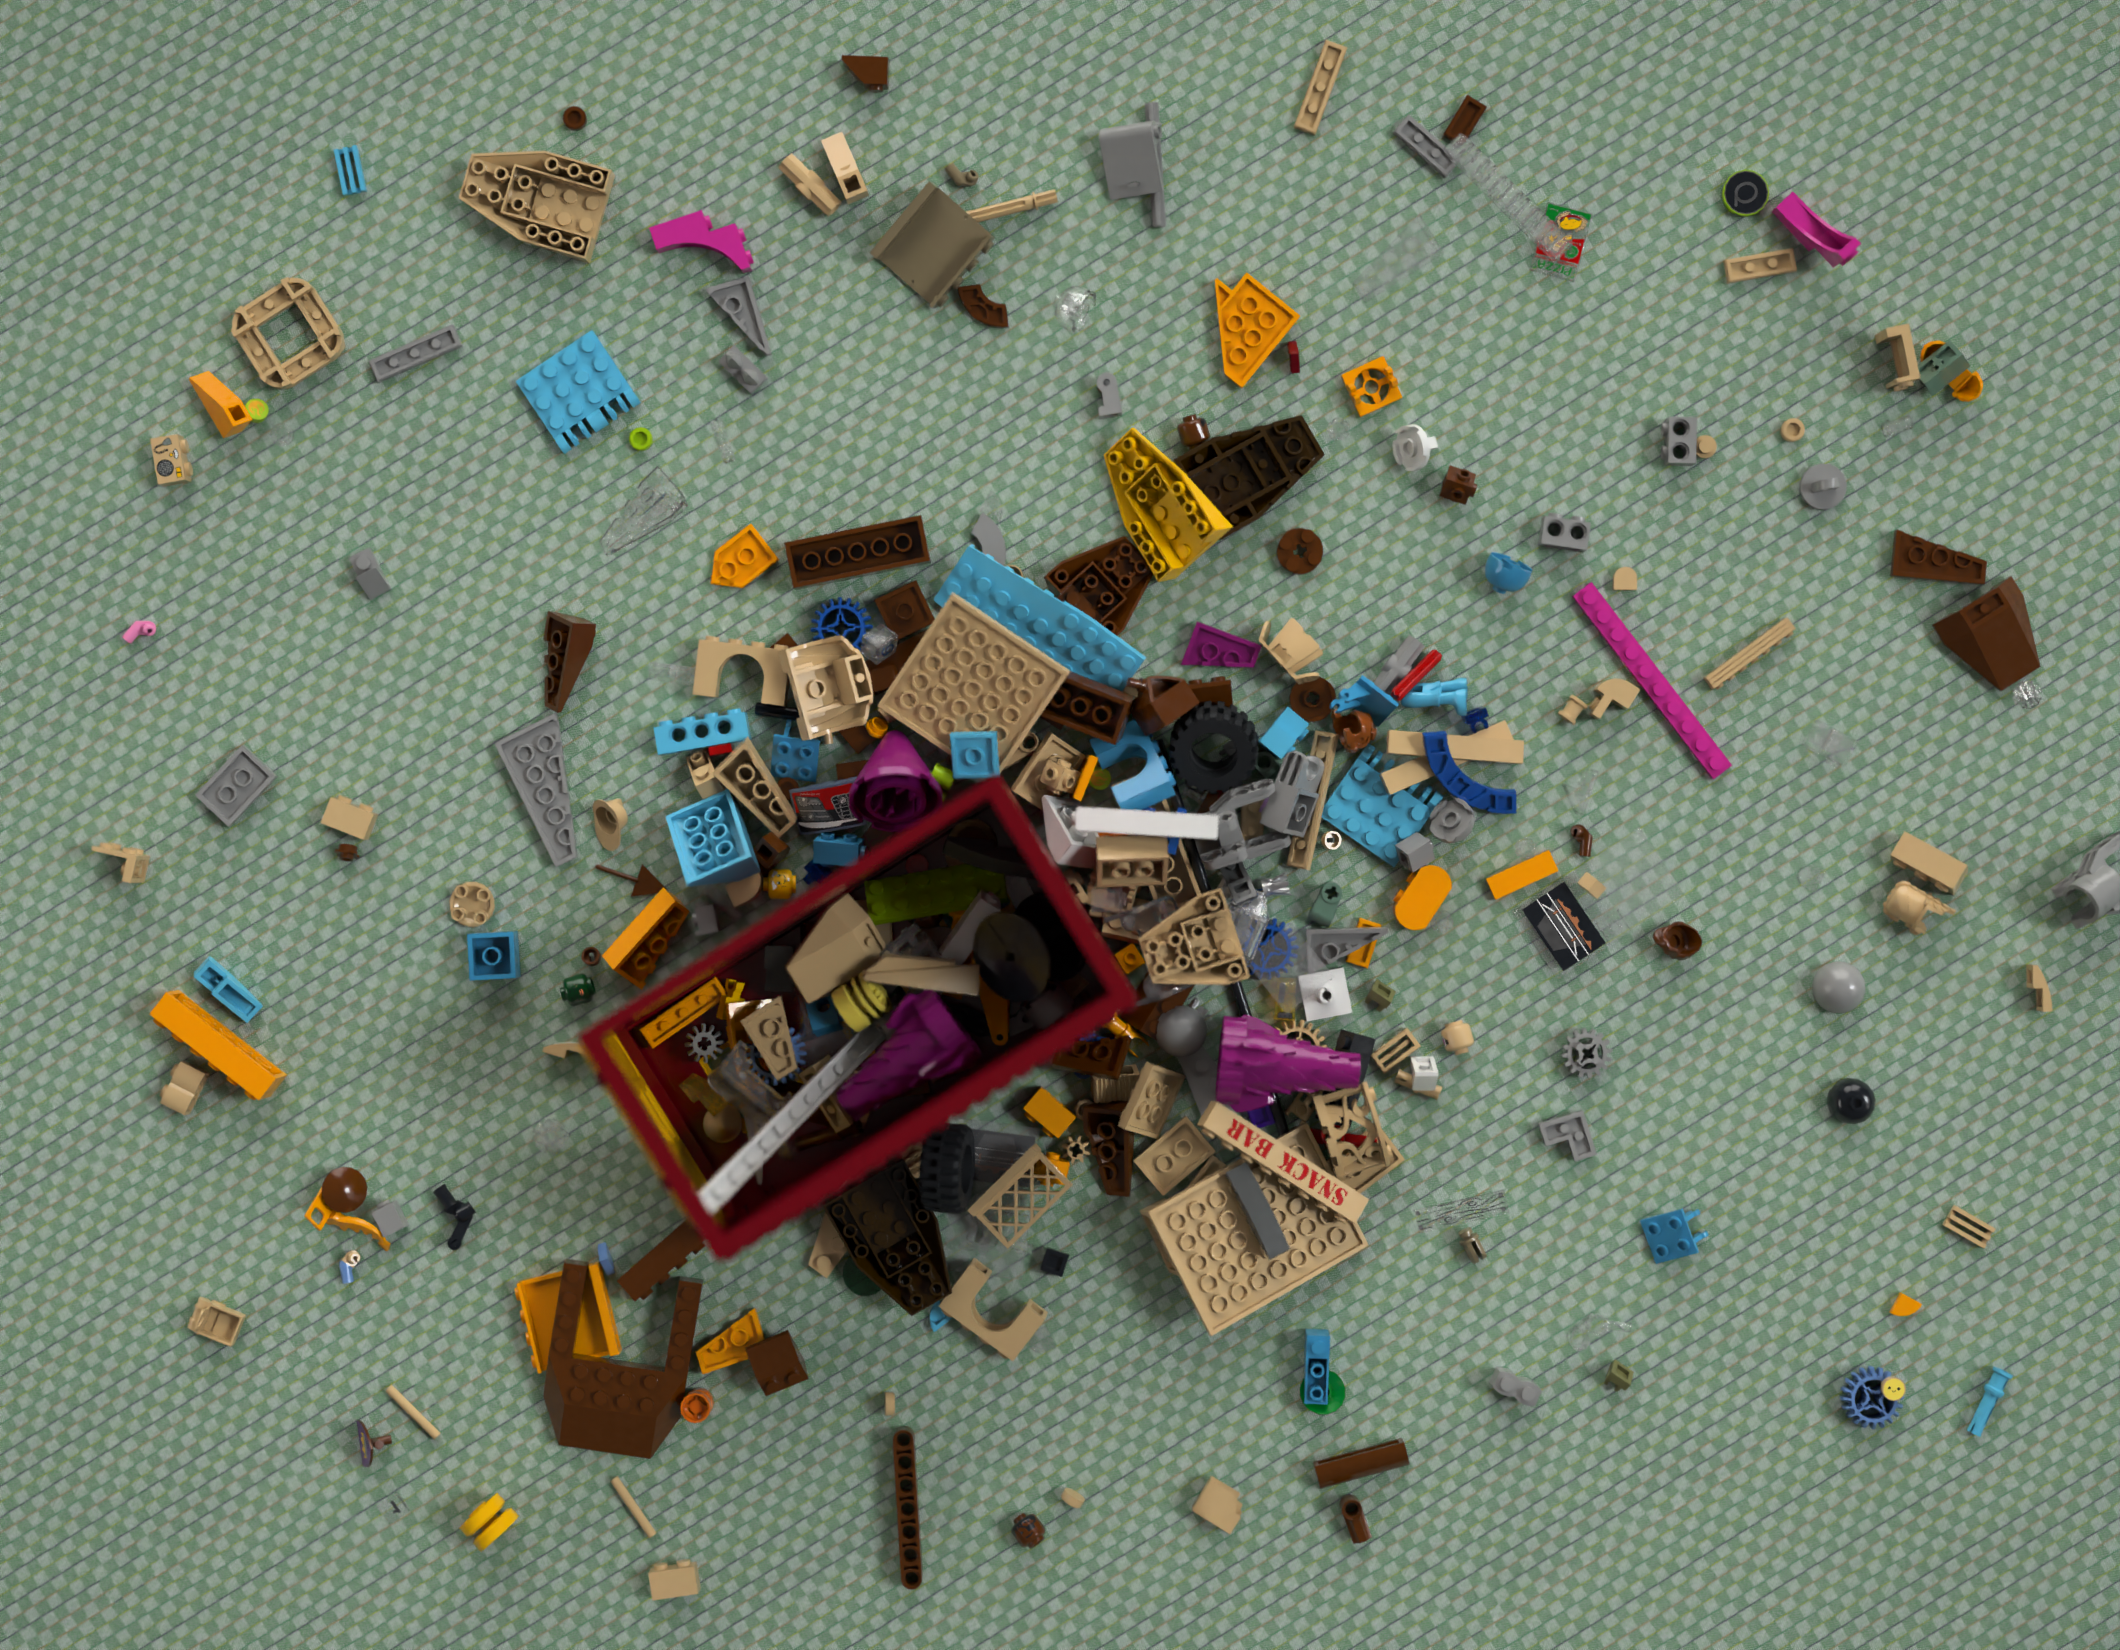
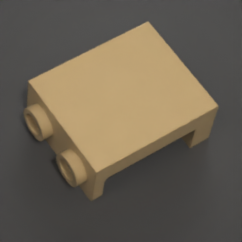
[1875,323,1920,392]

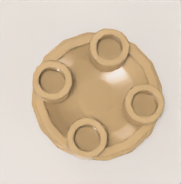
[449,882,495,927]

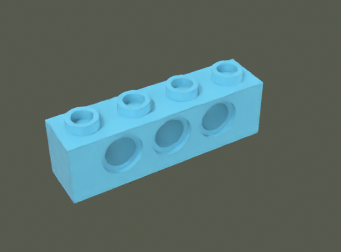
[653,708,752,755]

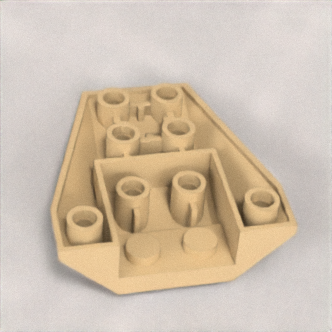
[1139,888,1250,985]
[785,892,890,1003]

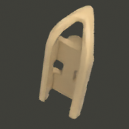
[1285,1090,1323,1125]

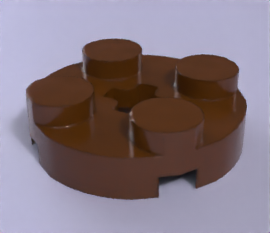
[1277,528,1323,575]
[1289,677,1336,722]

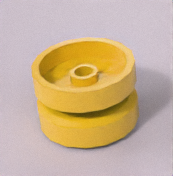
[459,1492,519,1552]

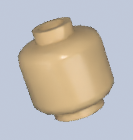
[1441,1020,1474,1055]

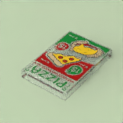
[1529,202,1592,282]

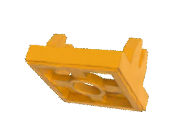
[1341,356,1403,418]

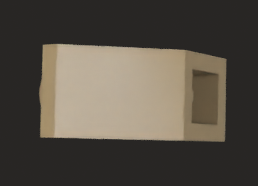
[686,748,725,799]

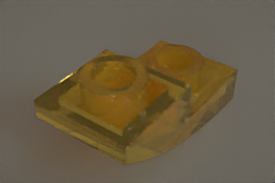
[679,1073,731,1117]

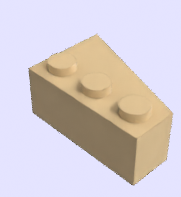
[1890,831,1968,895]

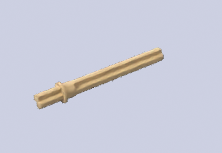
[967,189,1058,222]

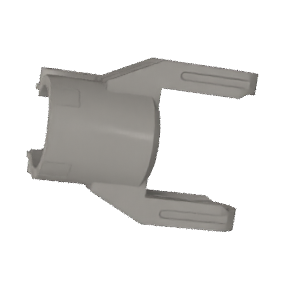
[1194,779,1291,870]
[2051,831,2120,929]

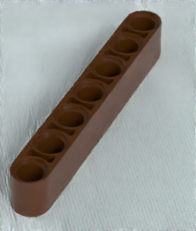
[893,1426,923,1590]

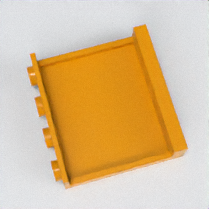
[515,1262,622,1374]

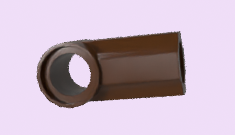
[1339,1494,1372,1544]

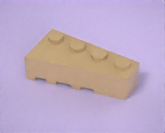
[712,736,797,838]

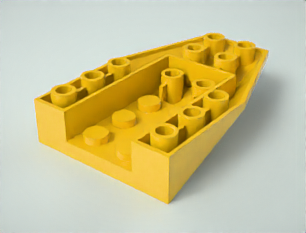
[1104,428,1233,582]

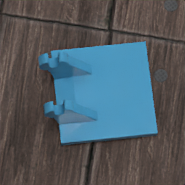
[1330,675,1399,727]
[770,719,820,782]
[1640,1208,1709,1264]

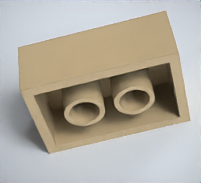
[1095,835,1169,888]

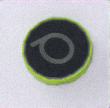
[1722,170,1769,217]

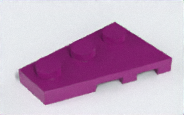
[1181,621,1262,668]

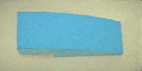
[194,956,263,1023]

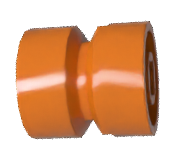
[680,1388,714,1423]

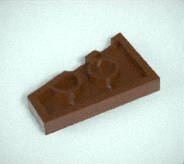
[1052,1035,1132,1080]

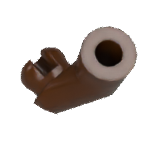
[1570,824,1593,857]

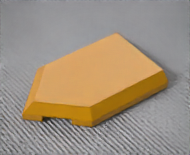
[710,524,779,588]

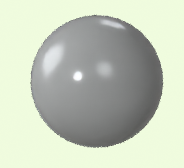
[1812,962,1865,1014]
[1156,1005,1207,1057]

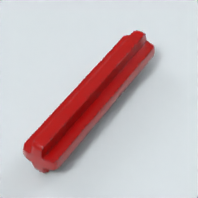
[1391,649,1442,701]

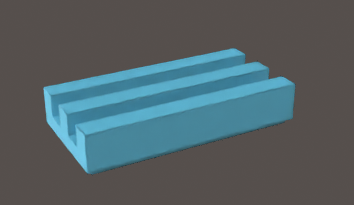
[334,145,367,196]

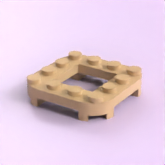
[231,277,345,390]

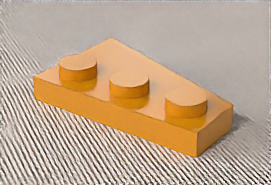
[696,1308,765,1374]

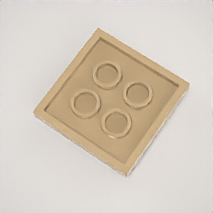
[1118,1062,1186,1139]

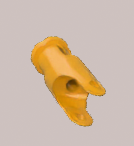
[1100,1014,1149,1058]

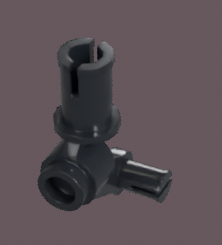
[433,1184,476,1250]

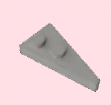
[706,276,772,356]
[1306,927,1388,974]

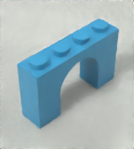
[1089,719,1176,811]

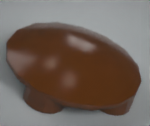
[322,1167,367,1213]

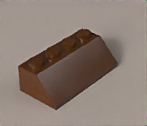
[1120,970,1195,1041]

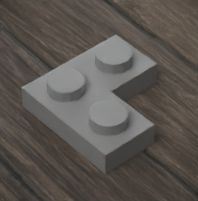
[1538,1110,1597,1162]

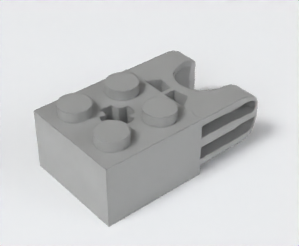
[1260,751,1324,837]

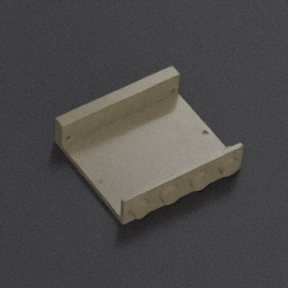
[870,181,995,308]

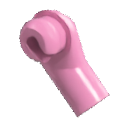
[122,621,156,644]

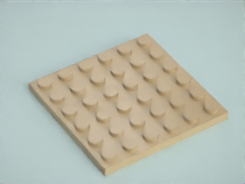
[877,592,1070,779]

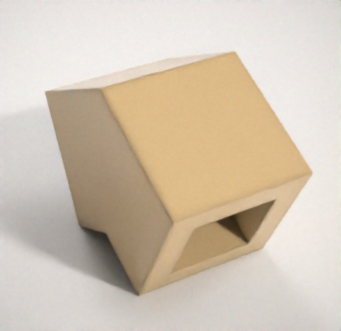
[1577,872,1606,899]

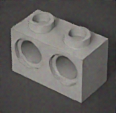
[1661,417,1697,466]
[1538,513,1591,552]

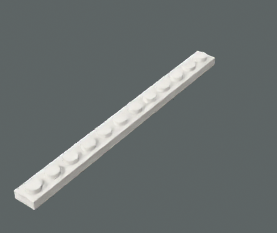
[698,1017,888,1215]

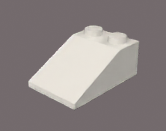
[1042,795,1100,869]

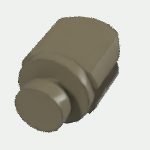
[1458,1227,1487,1264]

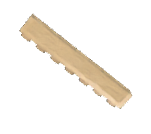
[1703,617,1796,690]

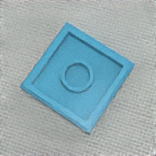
[950,731,1000,779]

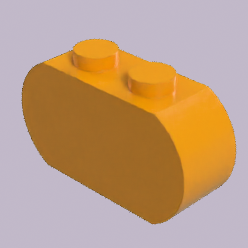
[1393,865,1452,930]

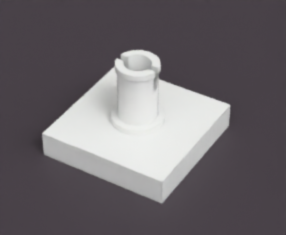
[1298,967,1352,1021]

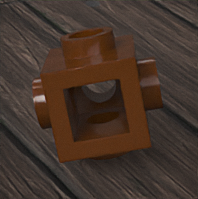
[1439,465,1477,505]

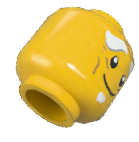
[763,869,796,899]

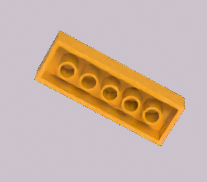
[149,990,287,1100]

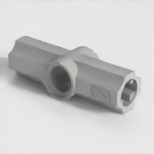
[1373,635,1425,695]

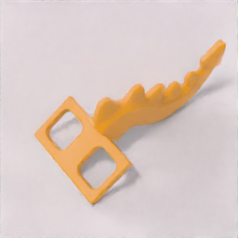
[304,1187,391,1251]

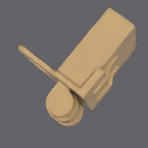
[187,1297,246,1347]

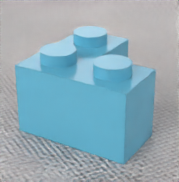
[1258,707,1309,760]

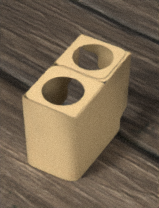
[1192,1476,1243,1534]

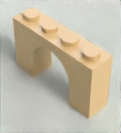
[692,636,790,706]
[938,1258,1048,1361]

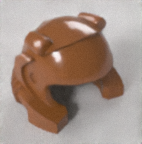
[1331,709,1377,754]

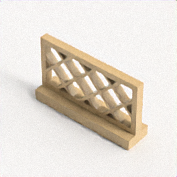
[967,1143,1073,1249]

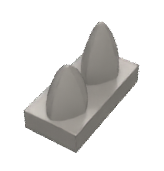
[718,345,768,394]

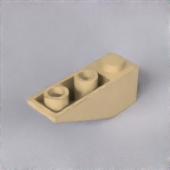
[821,132,869,205]

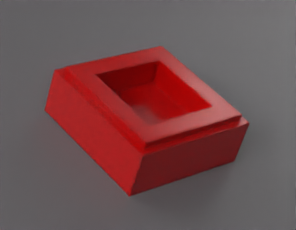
[708,743,734,756]

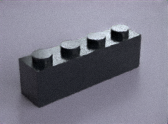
[1315,1029,1376,1128]

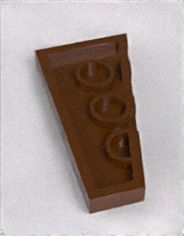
[1890,529,1987,585]

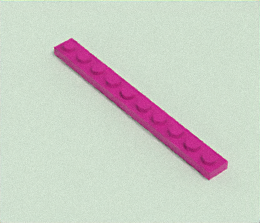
[1572,582,1732,779]

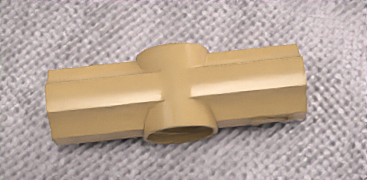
[778,153,842,217]

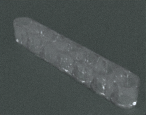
[1443,133,1573,262]

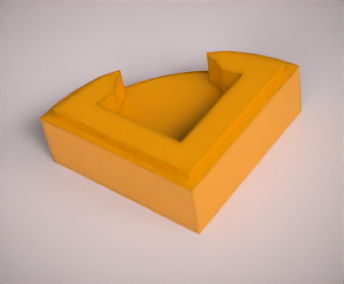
[1889,1292,1922,1316]

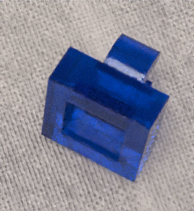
[1461,706,1489,733]
[803,859,833,885]

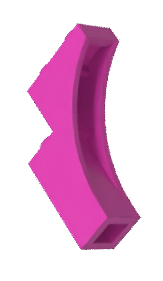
[1771,192,1861,268]
[649,210,754,274]

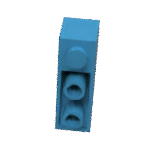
[1304,1329,1330,1405]

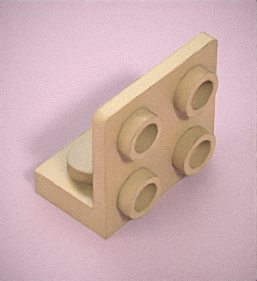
[91,842,150,883]

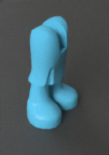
[1401,678,1468,716]

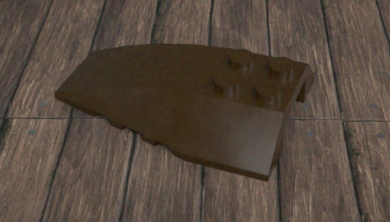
[1173,415,1325,541]

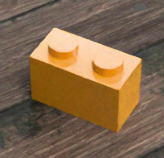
[1023,1086,1076,1138]

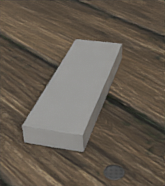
[1393,114,1461,178]

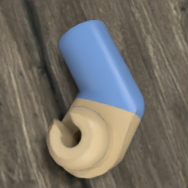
[339,1250,361,1284]

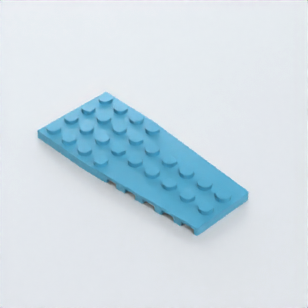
[934,544,1146,692]

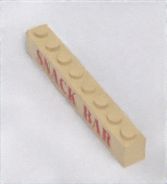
[1197,1101,1369,1224]

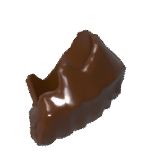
[1653,921,1703,961]

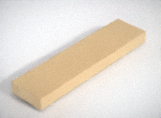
[1294,40,1348,136]

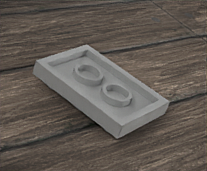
[195,745,278,827]

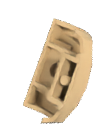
[778,635,873,741]

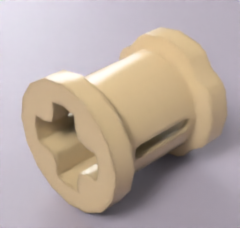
[1558,695,1588,725]

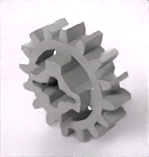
[1561,1028,1612,1078]

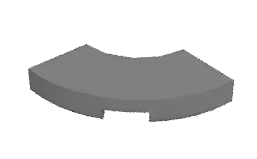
[971,513,1006,566]

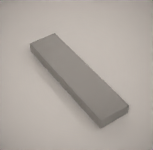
[368,324,463,383]

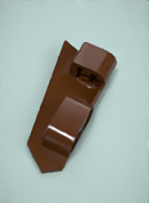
[865,628,929,696]

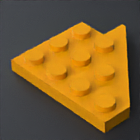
[1214,272,1300,389]

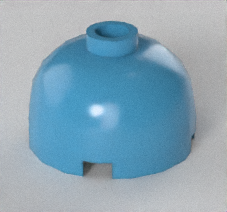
[1485,552,1533,594]

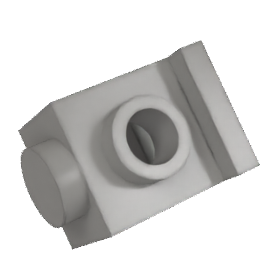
[692,900,721,936]

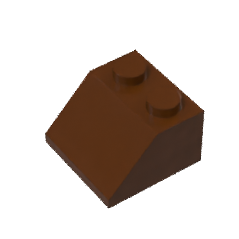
[745,1330,809,1396]

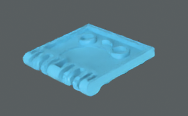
[516,330,641,454]
[1321,744,1444,867]

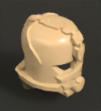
[1883,881,1956,935]

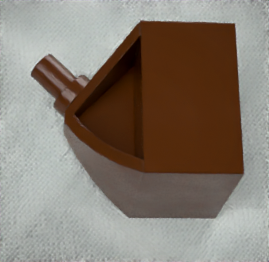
[1126,676,1200,736]

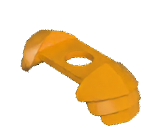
[1920,340,1983,402]

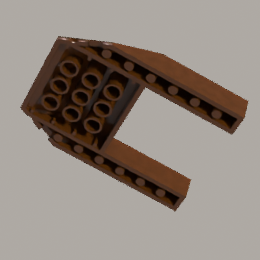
[543,1259,703,1459]

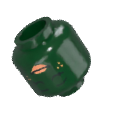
[560,973,596,1006]

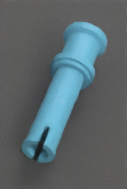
[1967,1366,2013,1437]

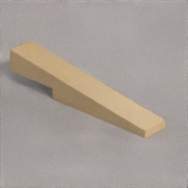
[1379,720,1514,796]

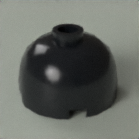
[1827,1078,1876,1124]

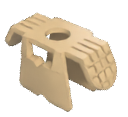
[1259,618,1323,684]

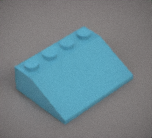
[665,789,761,887]

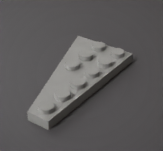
[494,712,578,867]

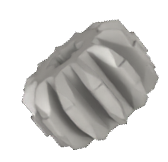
[685,1023,725,1063]

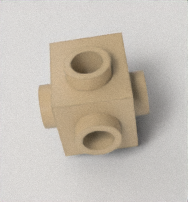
[1040,759,1081,794]

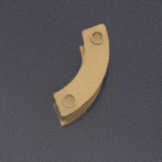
[1313,1081,1393,1182]

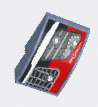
[789,776,867,835]

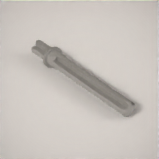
[1145,102,1166,228]

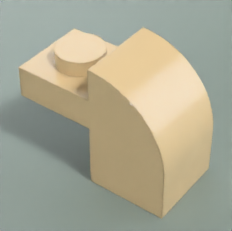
[1589,678,1641,720]
[725,872,763,908]

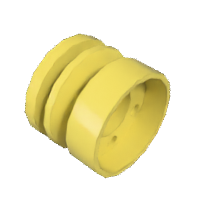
[832,972,893,1033]

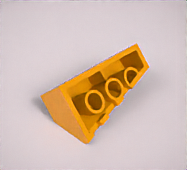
[602,887,690,990]

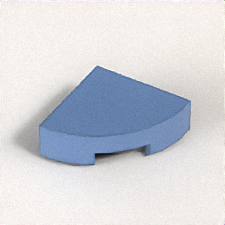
[597,1242,615,1275]

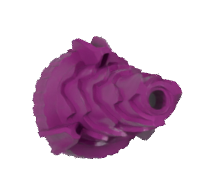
[836,989,984,1122]
[1215,1015,1361,1112]

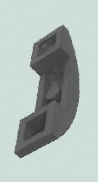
[1220,861,1258,906]

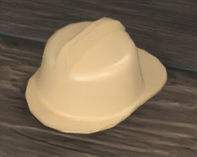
[593,798,628,851]

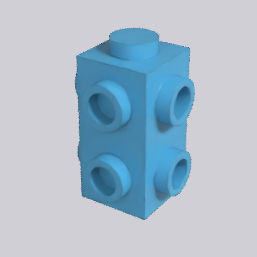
[813,832,867,868]

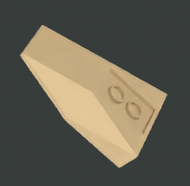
[459,151,615,264]

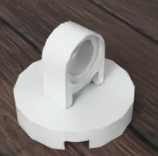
[1392,424,1438,471]

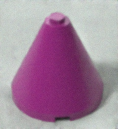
[849,730,943,832]

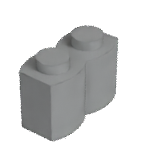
[1489,1367,1542,1406]

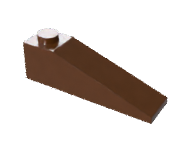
[544,611,596,713]
[1083,1100,1135,1197]

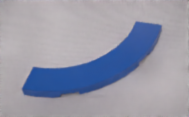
[1422,731,1517,814]

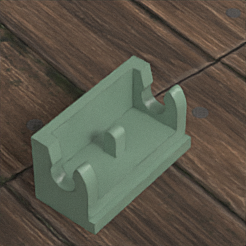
[1918,340,1970,396]

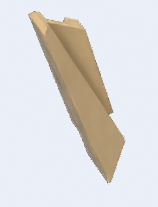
[862,954,979,996]

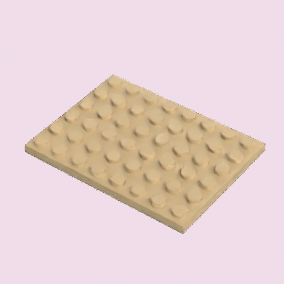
[1146,1122,1369,1336]

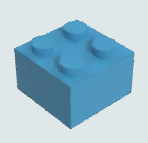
[467,931,521,981]

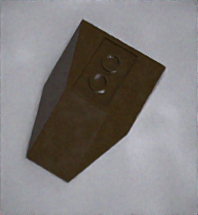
[822,1159,952,1316]

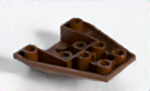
[1044,536,1153,636]
[1932,576,2041,691]

